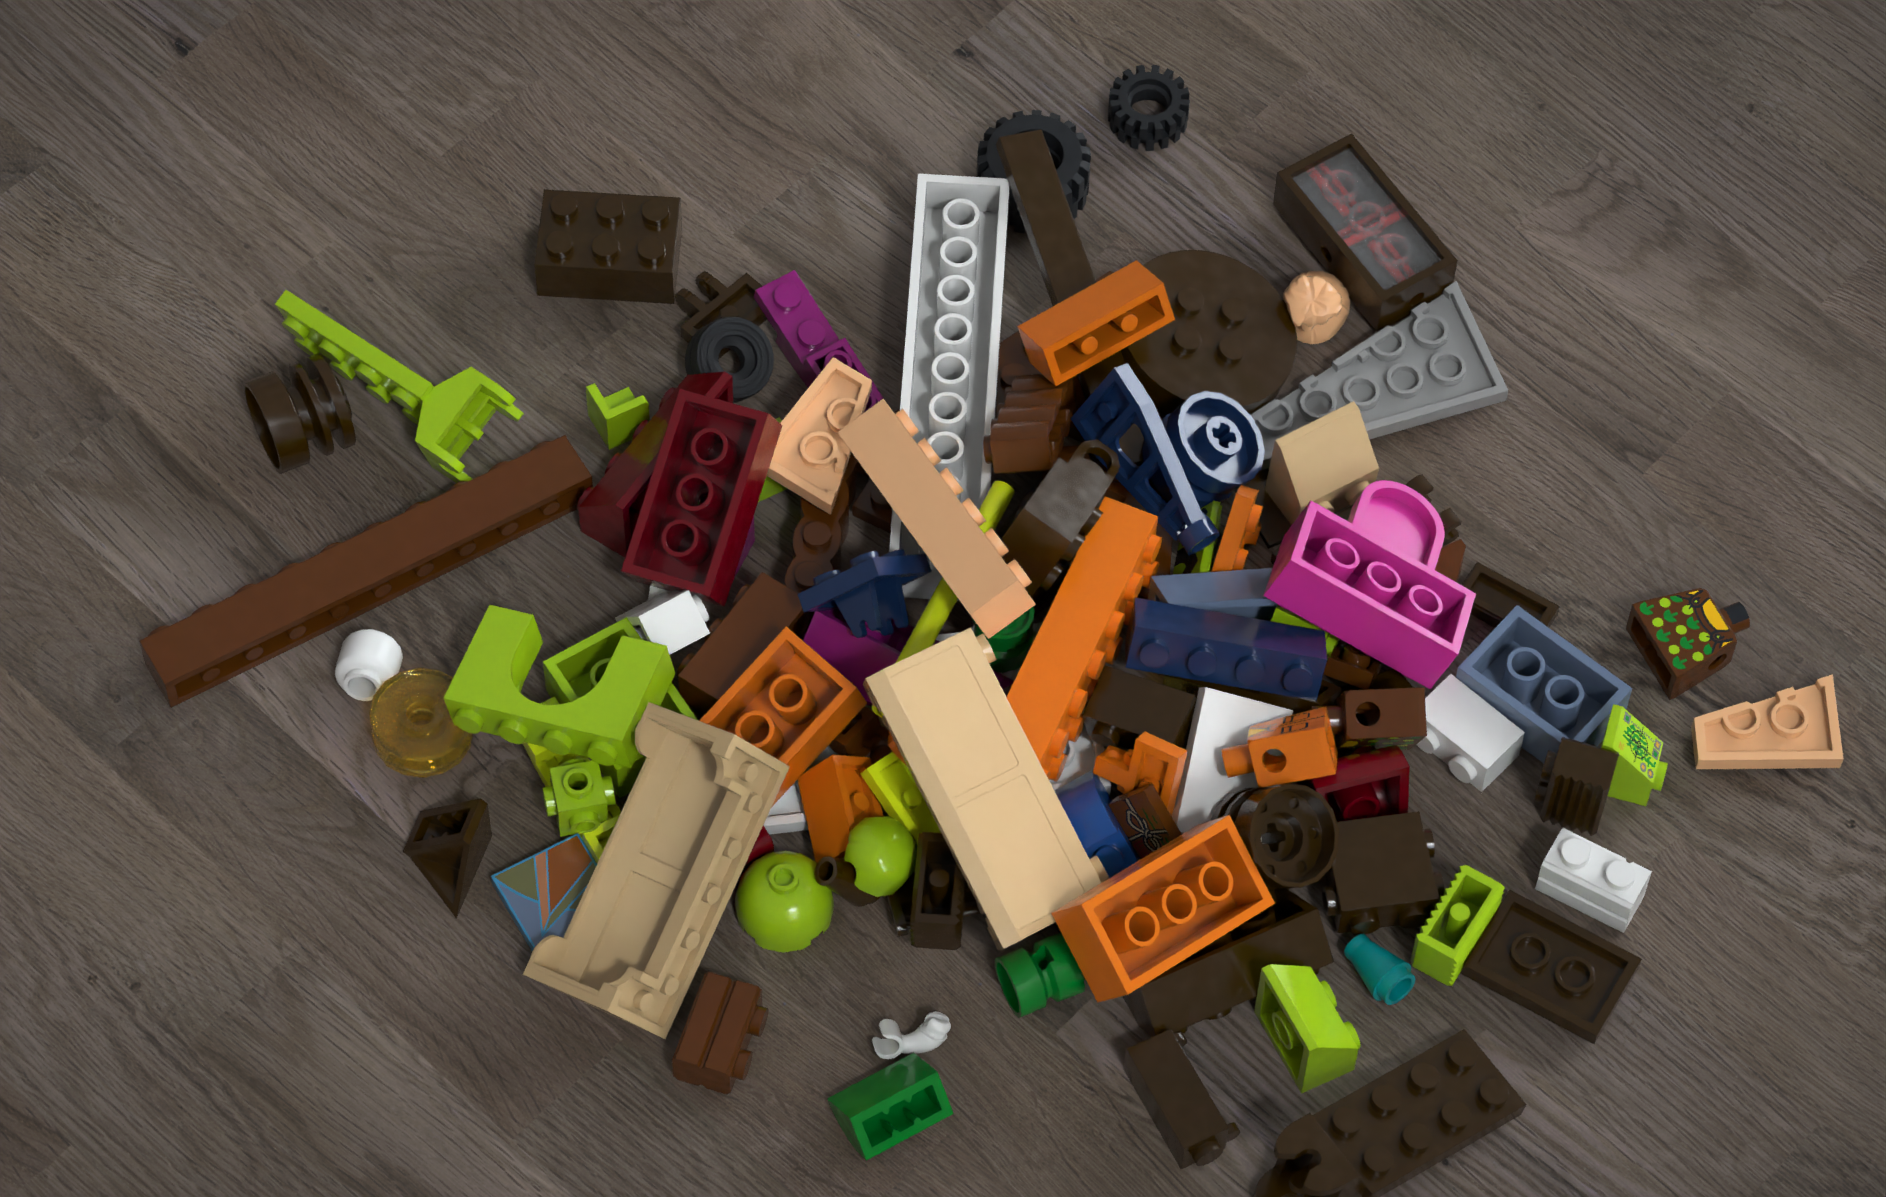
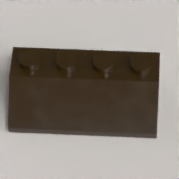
[1122,888,1334,1037]

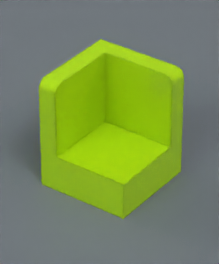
[586,383,650,450]

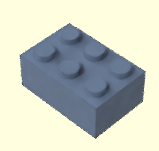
[1456,605,1633,763]

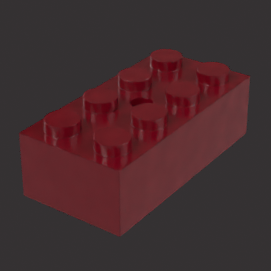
[621,389,783,607]

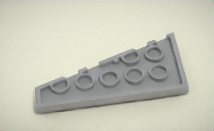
[1251,281,1508,471]

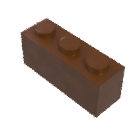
[676,572,810,715]

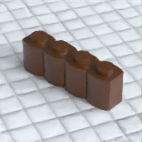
[983,374,1077,474]
[785,452,857,628]

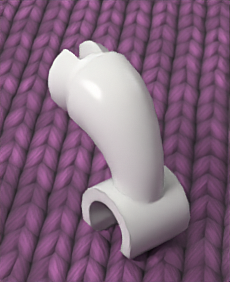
[872,1011,951,1059]

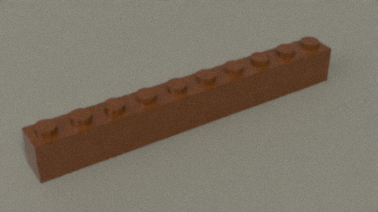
[139,435,593,708]

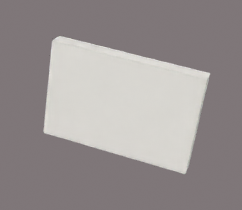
[1172,687,1293,842]

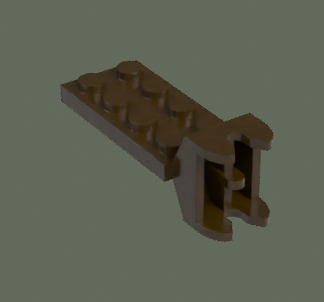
[1254,1029,1527,1197]

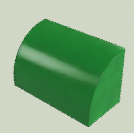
[827,1053,954,1161]

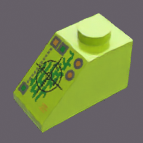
[1601,704,1668,806]

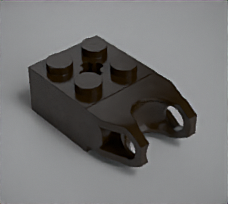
[1001,439,1120,597]

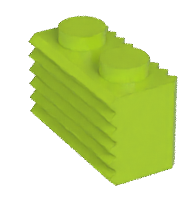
[1410,865,1505,986]

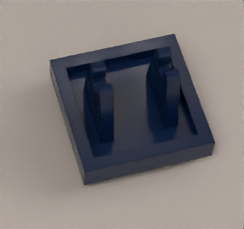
[797,549,932,638]

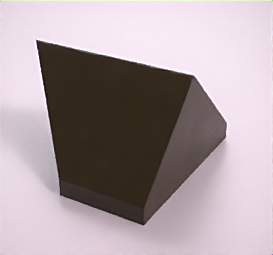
[403,798,492,919]

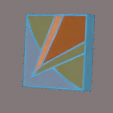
[491,833,597,951]

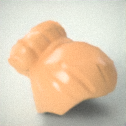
[1283,271,1350,344]

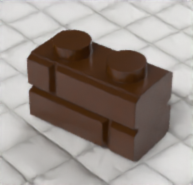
[672,972,769,1095]

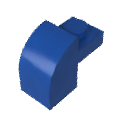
[1054,770,1140,878]

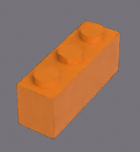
[1017,260,1175,386]

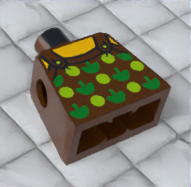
[1626,588,1750,700]
[1309,687,1427,750]

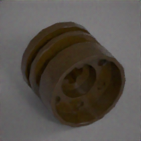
[243,353,356,474]
[1210,784,1339,890]

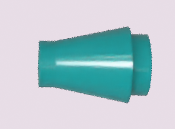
[1344,934,1416,1005]

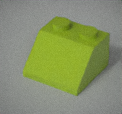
[1254,964,1361,1094]

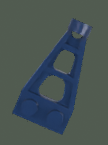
[1070,363,1220,555]

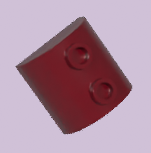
[1297,745,1410,822]

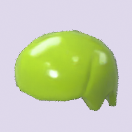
[844,816,917,897]

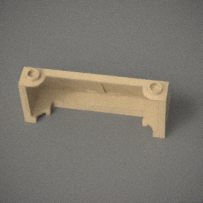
[863,627,1109,950]
[523,702,790,1039]

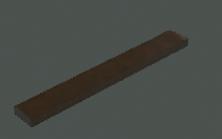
[995,129,1145,466]

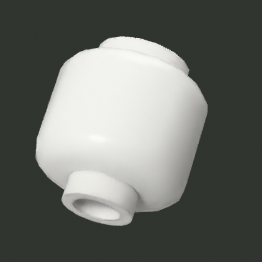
[335,629,403,701]

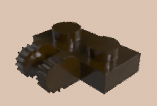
[675,271,767,359]

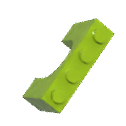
[443,605,675,768]

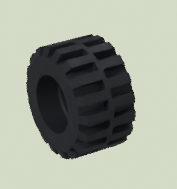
[976,110,1091,234]

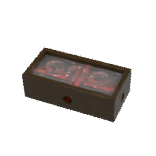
[1273,133,1458,332]

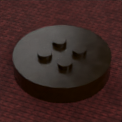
[1121,250,1297,415]

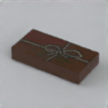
[1108,783,1182,859]

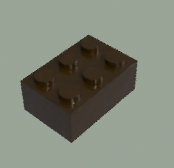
[534,189,682,304]

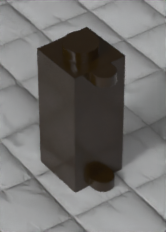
[1124,1029,1240,1169]

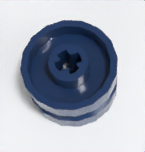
[1142,391,1265,509]

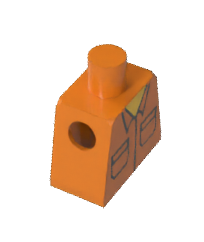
[1222,706,1338,788]

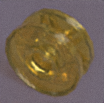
[369,668,473,778]

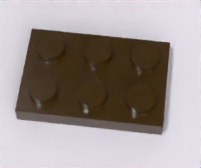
[1462,890,1642,1044]

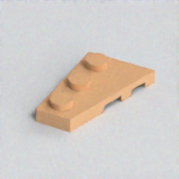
[767,357,872,515]
[1691,674,1844,769]

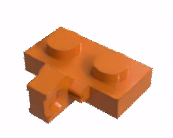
[1211,485,1263,572]
[1093,731,1188,816]

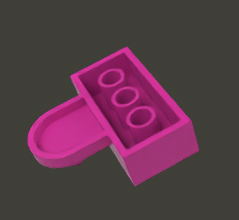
[1263,480,1476,689]

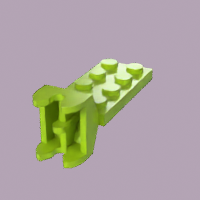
[275,290,524,483]

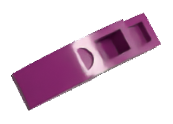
[754,270,885,412]

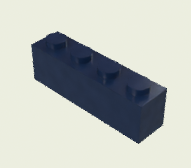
[1125,598,1327,700]

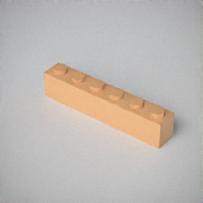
[837,398,1036,639]

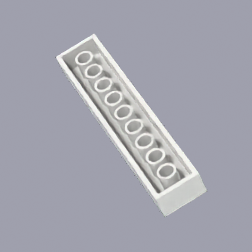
[889,174,1010,601]

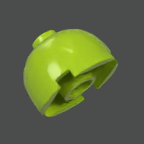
[735,850,834,953]

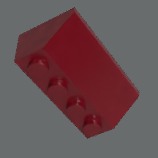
[577,371,734,557]

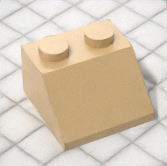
[1265,401,1379,525]

